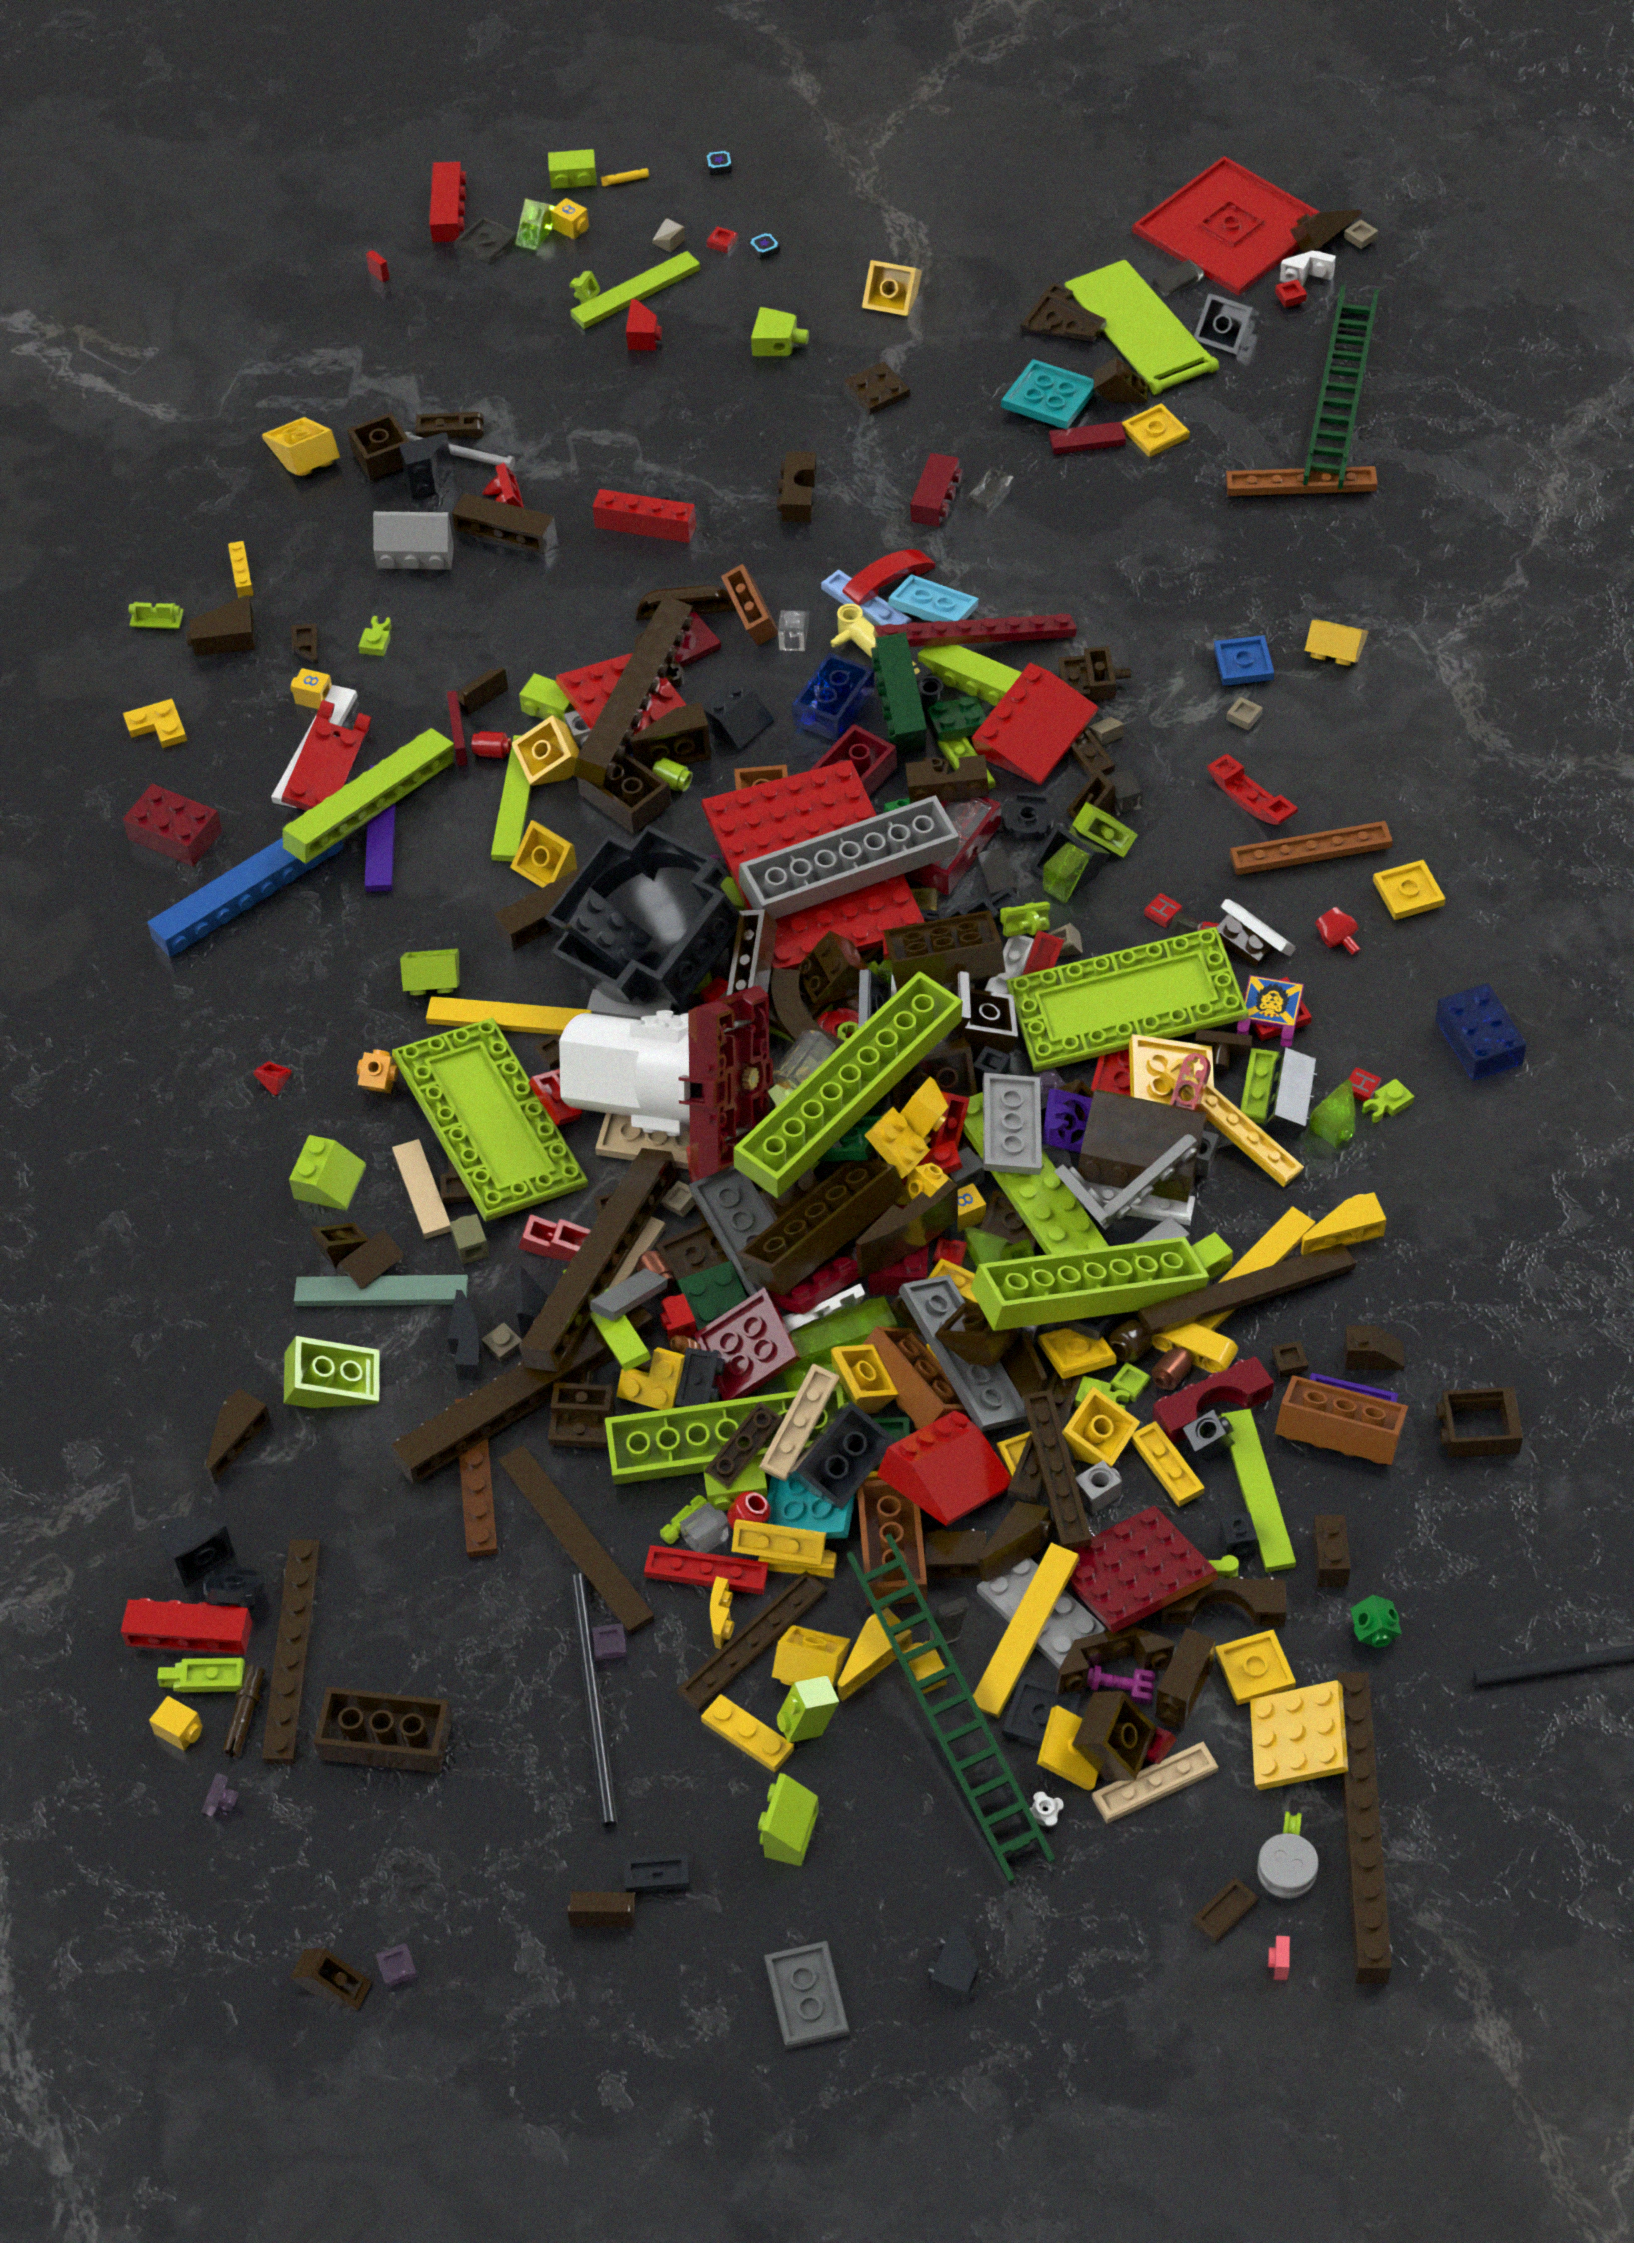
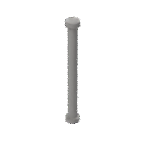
[405,431,515,471]

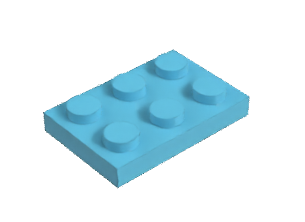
[888,575,979,622]

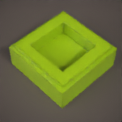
[1110,1362,1151,1402]

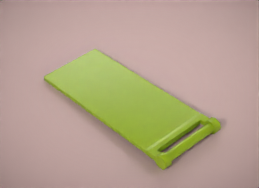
[1065,260,1219,395]

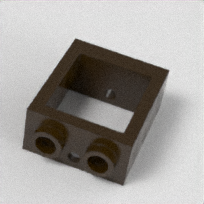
[1436,1387,1523,1457]
[1155,1628,1216,1730]

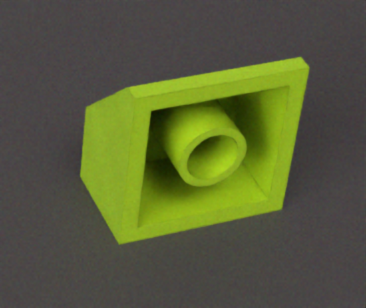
[400,949,459,995]
[289,1135,366,1211]

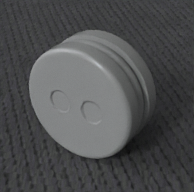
[1257,1833,1318,1898]

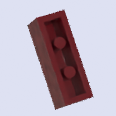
[910,453,963,527]

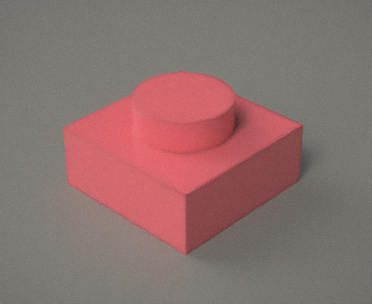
[1268,1936,1290,1980]

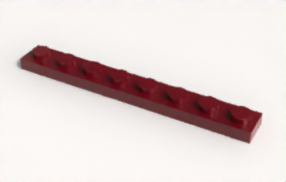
[873,613,1077,647]

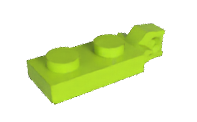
[157,1658,245,1692]

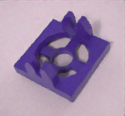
[1042,1089,1093,1154]

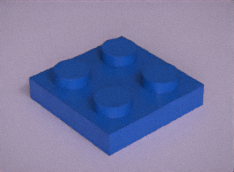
[1214,635,1274,686]

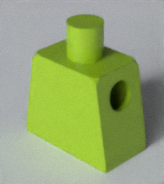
[751,307,809,356]

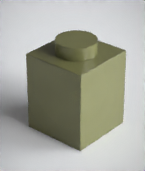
[449,1214,489,1265]

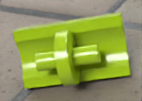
[1000,902,1050,937]

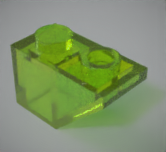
[515,198,556,250]

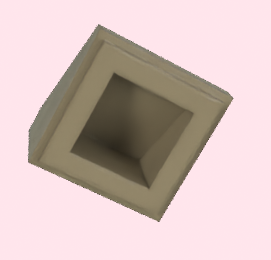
[1088,717,1124,746]
[1048,923,1083,956]

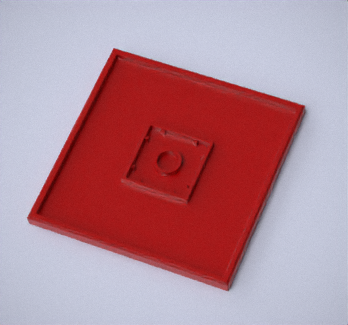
[1132,156,1319,296]

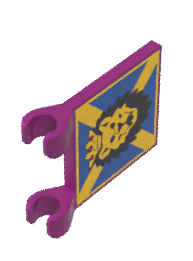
[1237,975,1304,1048]

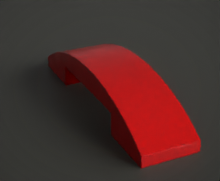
[842,549,936,606]
[1207,754,1298,825]

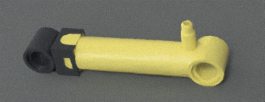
[831,604,943,712]

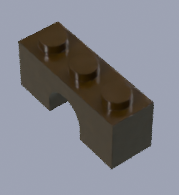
[777,451,817,522]
[906,755,989,804]

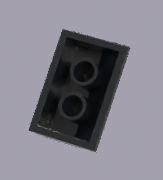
[788,1401,896,1510]

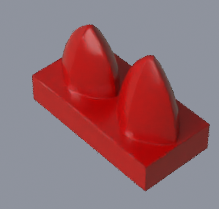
[482,462,524,508]

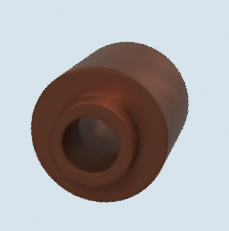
[636,1251,675,1294]
[1151,1347,1193,1390]

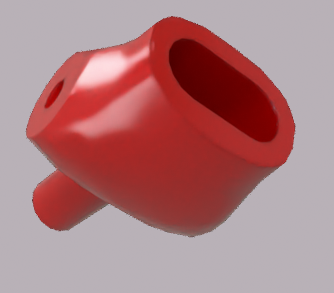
[1315,907,1361,956]

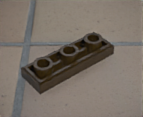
[704,1401,783,1490]

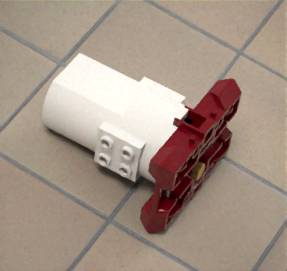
[559,985,773,1178]

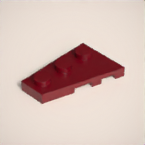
[769,1257,860,1315]

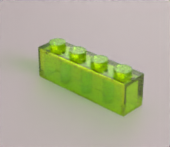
[786,1296,897,1377]

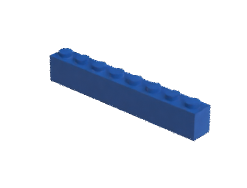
[147,837,344,957]

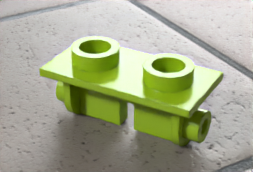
[129,602,184,629]

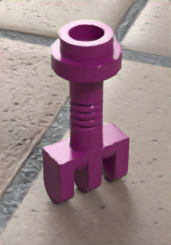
[1087,1665,1156,1704]

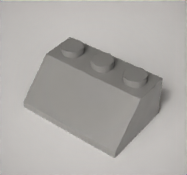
[373,512,454,569]

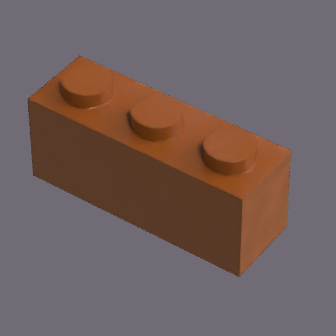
[721,564,780,646]

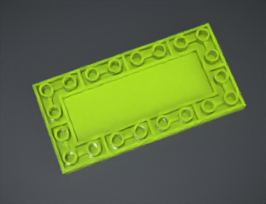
[1005,927,1249,1072]
[392,1018,588,1222]

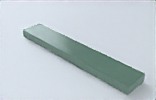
[294,1275,469,1306]

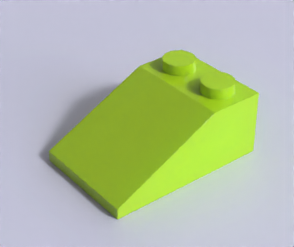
[284,1336,379,1408]

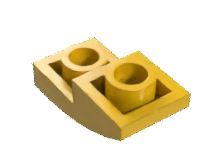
[710,1576,734,1649]

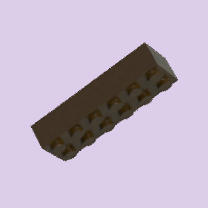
[736,1157,906,1296]

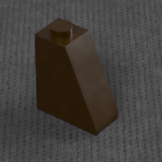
[186,595,255,656]

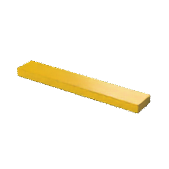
[426,997,592,1035]
[1160,1058,1304,1187]
[1193,1207,1315,1331]
[973,1543,1080,1719]

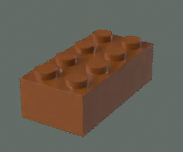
[857,1480,928,1606]

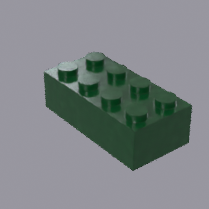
[871,632,927,752]

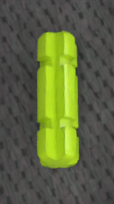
[660,1495,709,1544]

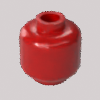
[727,1491,771,1530]

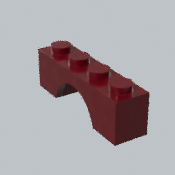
[1152,1356,1274,1445]

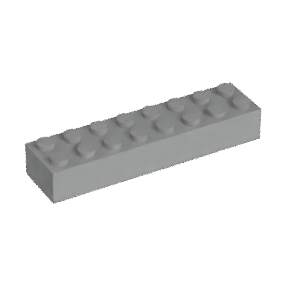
[738,795,959,919]

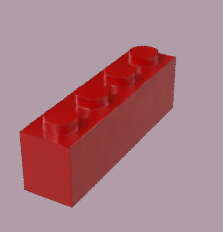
[430,162,467,242]
[593,489,697,543]
[121,1598,252,1655]

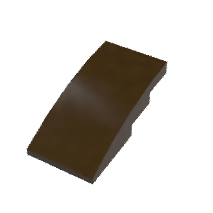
[856,1179,958,1277]

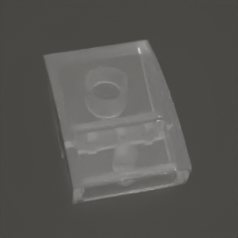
[773,1030,836,1091]

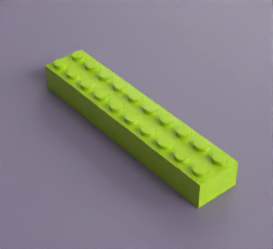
[734,971,963,1198]

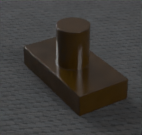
[1195,1029,1252,1070]

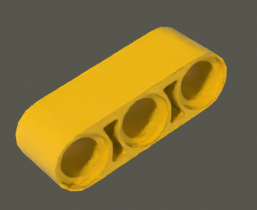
[1151,1323,1238,1373]

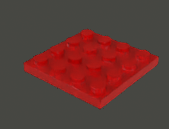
[555,653,687,746]

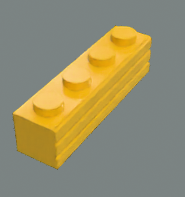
[228,541,254,598]
[758,1550,837,1578]

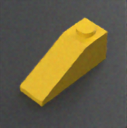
[1301,1192,1386,1255]
[837,1607,912,1701]

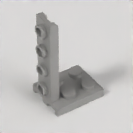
[1054,1134,1199,1230]

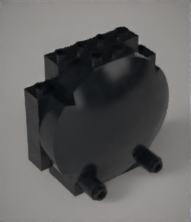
[545,825,739,1013]

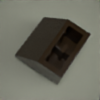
[795,930,868,1005]

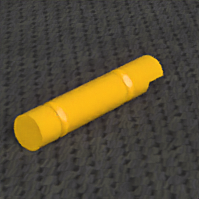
[601,168,649,186]

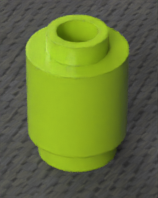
[652,758,693,791]

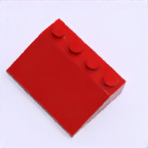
[972,663,1098,786]
[877,1410,1012,1526]

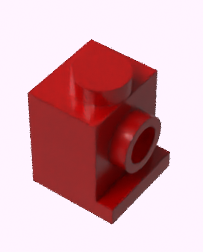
[659,1293,697,1342]

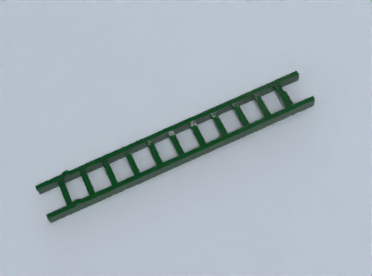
[1303,285,1379,490]
[846,1533,1056,1885]

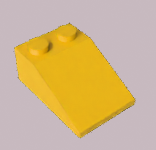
[262,417,340,476]

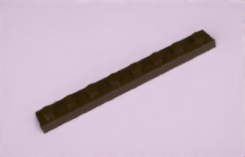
[262,1539,321,1764]

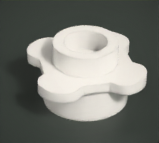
[1030,1792,1063,1827]

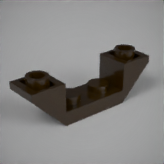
[1055,1625,1175,1695]

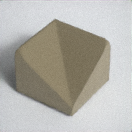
[652,218,685,253]

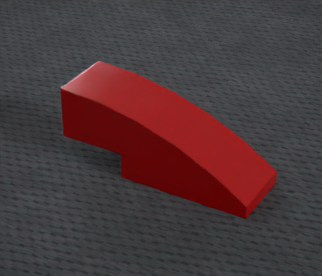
[518,1214,591,1262]

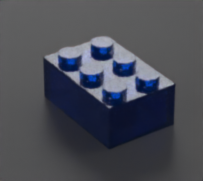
[792,652,875,741]
[1435,982,1527,1081]

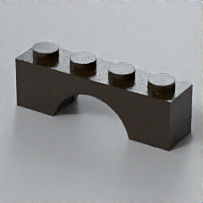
[1161,1576,1287,1627]

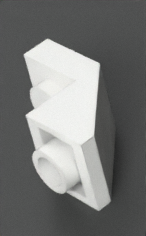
[1280,251,1336,286]

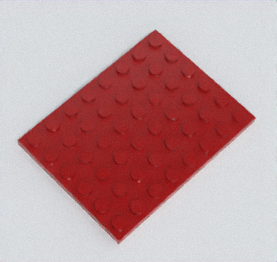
[701,760,925,971]

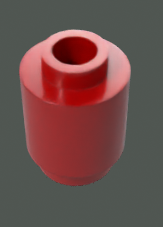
[471,731,511,758]

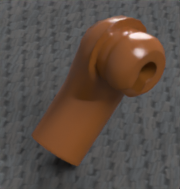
[669,1335,701,1355]

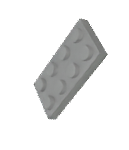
[983,1073,1042,1175]
[977,1557,1106,1669]

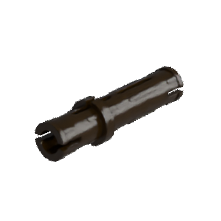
[221,1665,266,1758]

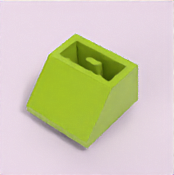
[758,1773,819,1866]

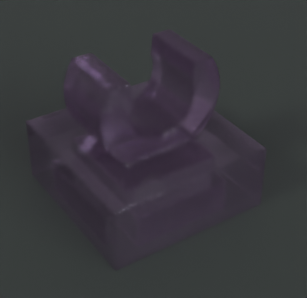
[201,1773,239,1816]

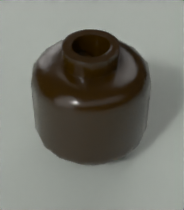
[1109,1320,1152,1363]

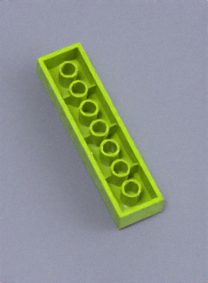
[971,1236,1210,1331]
[605,1385,844,1485]

